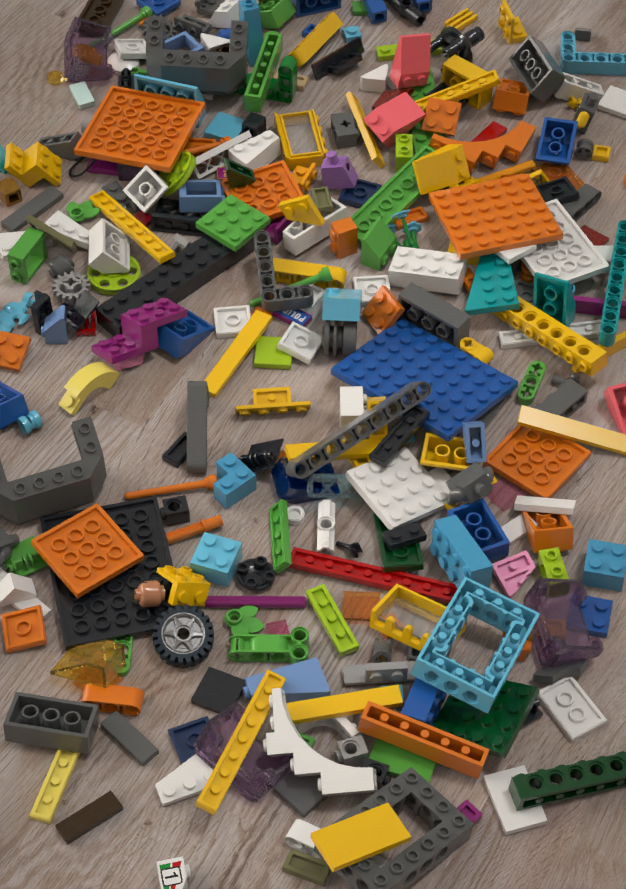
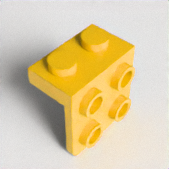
[156,565,211,606]

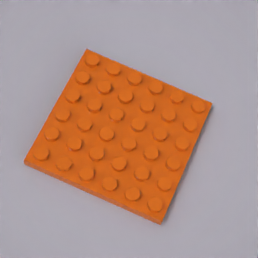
[74,85,206,173]
[429,173,563,260]

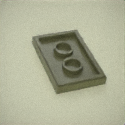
[26,214,78,253]

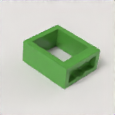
[7,227,48,285]

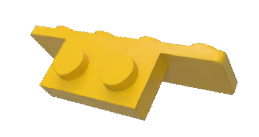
[235,386,311,416]

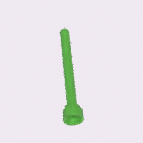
[89,6,153,49]
[250,266,333,307]

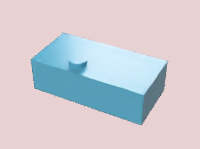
[322,288,362,322]

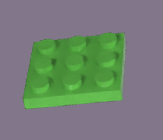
[196,194,271,252]

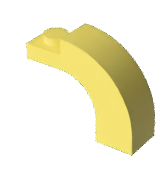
[58,362,120,415]

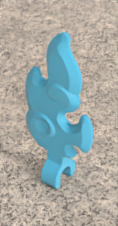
[0,292,35,333]

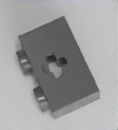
[331,112,360,149]

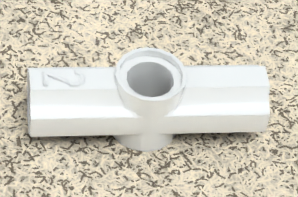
[317,500,335,555]

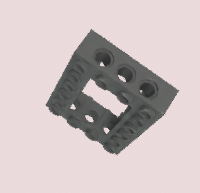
[313,767,474,889]

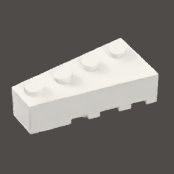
[282,197,348,256]

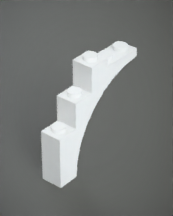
[263,688,378,796]

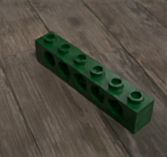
[508,751,626,811]

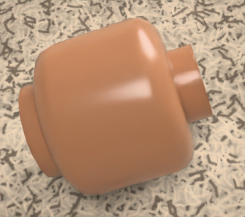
[134,580,165,608]

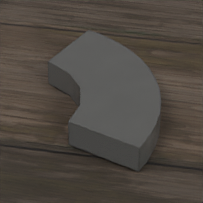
[533,658,589,684]

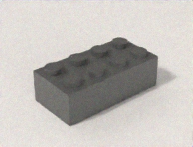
[509,34,566,102]
[398,282,471,349]
[3,692,100,754]

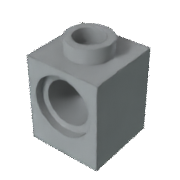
[334,734,369,767]

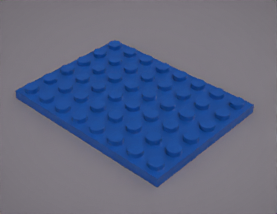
[331,318,518,442]

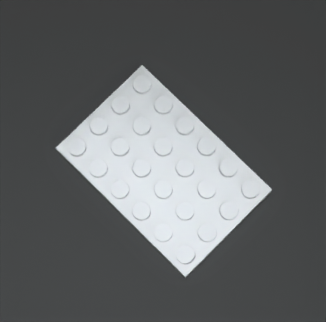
[520,199,610,284]

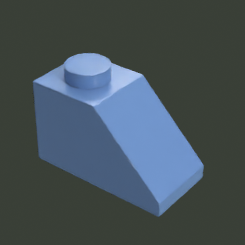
[41,305,68,344]
[462,421,487,463]

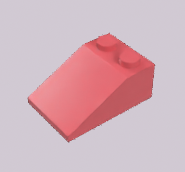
[389,33,431,88]
[363,92,426,149]
[603,382,626,434]

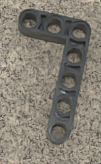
[254,230,314,312]
[187,381,209,473]

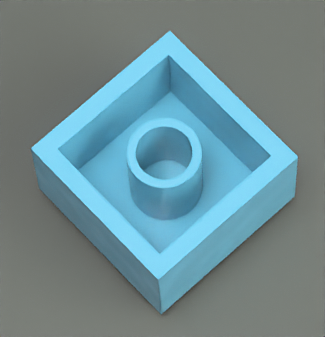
[190,532,243,587]

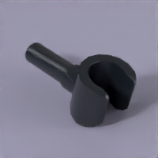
[336,541,363,558]

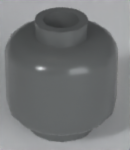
[48,254,75,279]

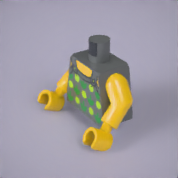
[566,92,600,134]

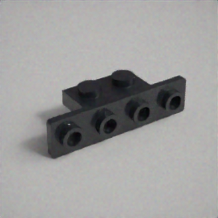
[311,37,365,79]

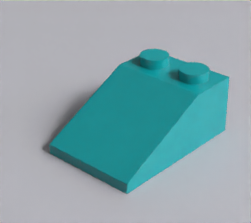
[533,272,576,327]

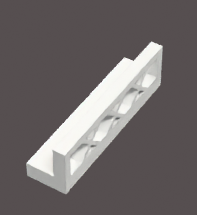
[193,130,252,180]

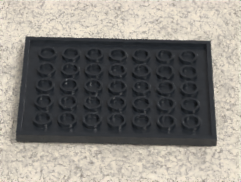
[40,496,183,651]

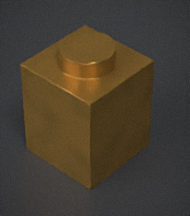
[0,176,22,207]

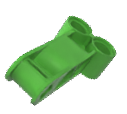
[228,626,310,664]

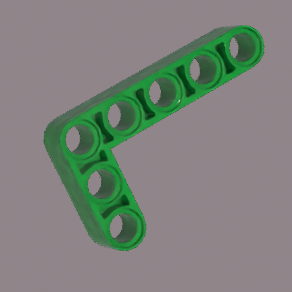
[233,55,297,103]

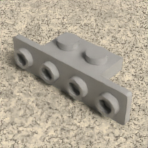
[343,661,416,686]

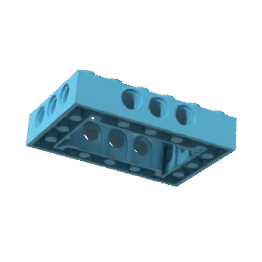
[410,577,540,714]

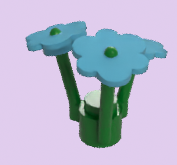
[387,209,422,249]

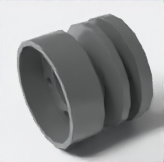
[322,320,357,357]

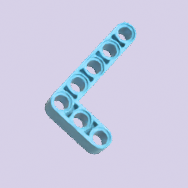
[559,31,626,76]

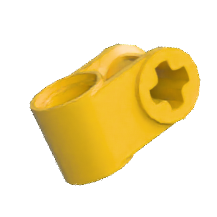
[460,337,494,365]

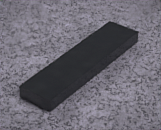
[369,405,430,468]

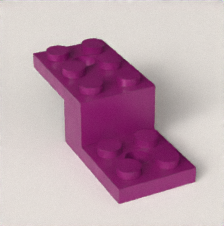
[91,298,187,365]

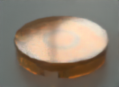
[72,43,104,66]

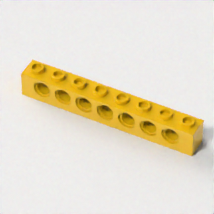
[492,296,607,377]

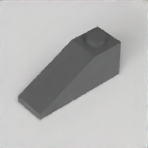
[39,131,82,160]

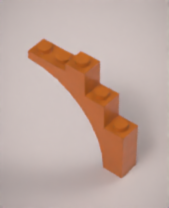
[429,120,536,174]

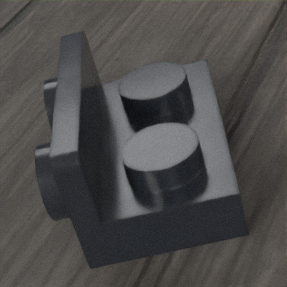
[30,290,53,335]

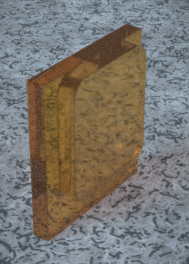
[343,591,380,621]

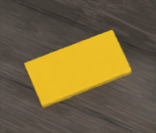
[310,803,412,872]

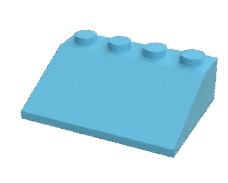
[134,74,206,127]

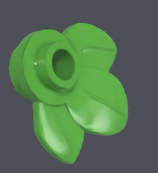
[66,200,100,223]
[224,605,264,635]

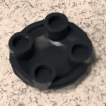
[236,556,276,591]

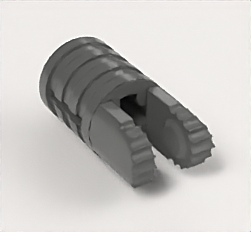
[372,638,392,663]

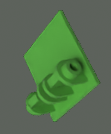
[4,536,49,577]

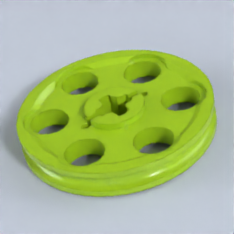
[158,151,196,197]
[87,256,141,296]

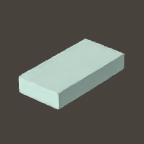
[69,81,95,109]

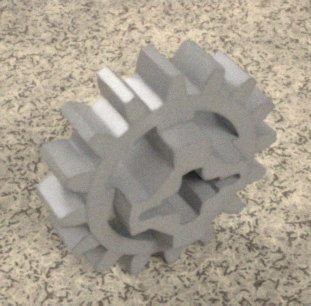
[52,271,91,305]

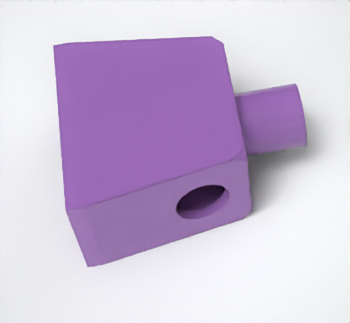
[321,151,358,189]

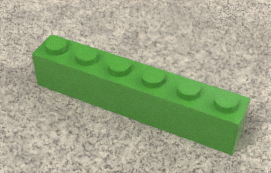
[244,32,283,113]

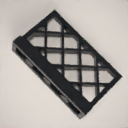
[151,198,208,236]

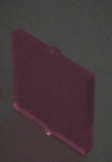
[487,477,529,511]

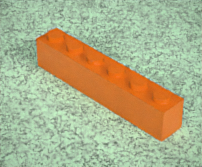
[357,701,490,779]

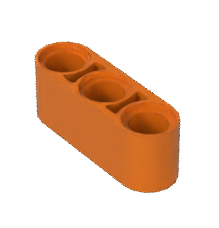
[81,683,145,716]

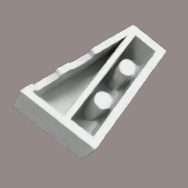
[228,130,281,170]

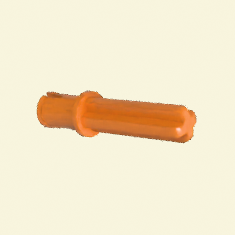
[166,514,224,544]

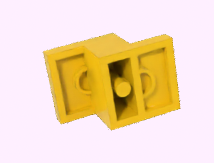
[4,142,62,188]

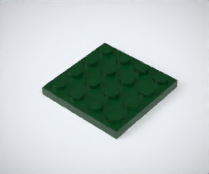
[433,675,540,759]

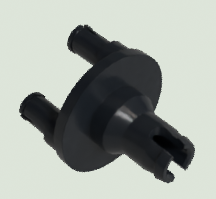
[430,26,485,73]

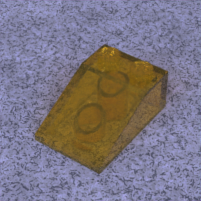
[50,640,126,688]

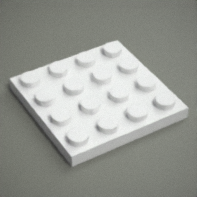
[345,447,448,530]

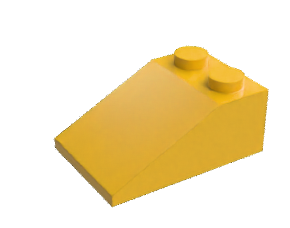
[412,144,470,195]

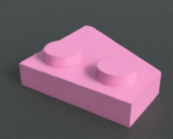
[492,550,536,599]

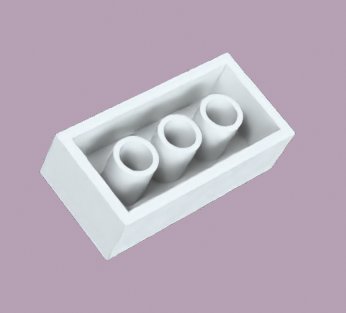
[388,246,468,295]

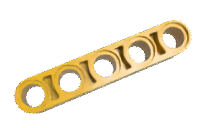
[288,11,344,68]
[273,258,347,289]

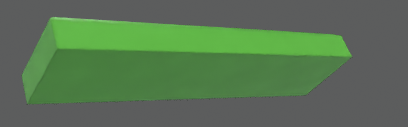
[269,499,292,574]

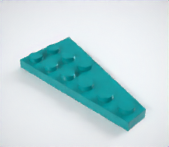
[465,253,520,316]

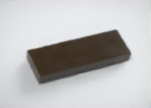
[55,791,123,845]

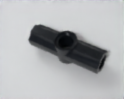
[387,0,426,26]

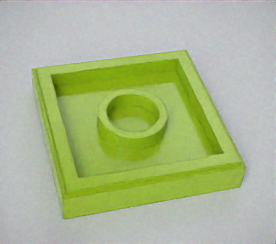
[254,336,292,370]

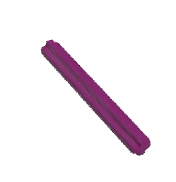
[205,596,306,608]

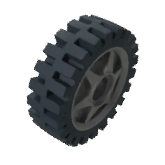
[152,604,214,668]

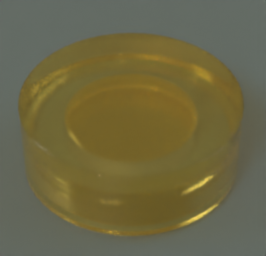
[47,70,63,85]

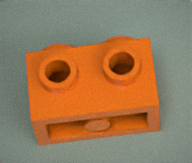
[329,217,358,259]

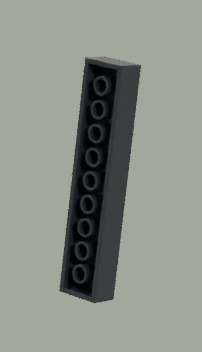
[96,234,254,336]

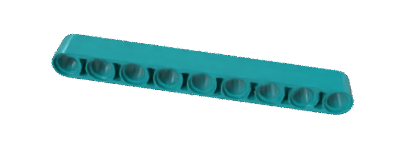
[598,220,626,347]

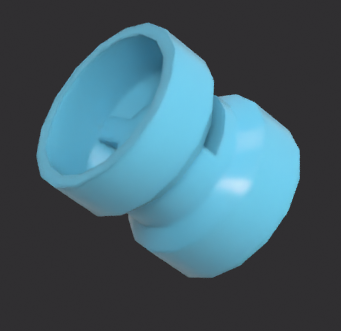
[17,410,43,435]

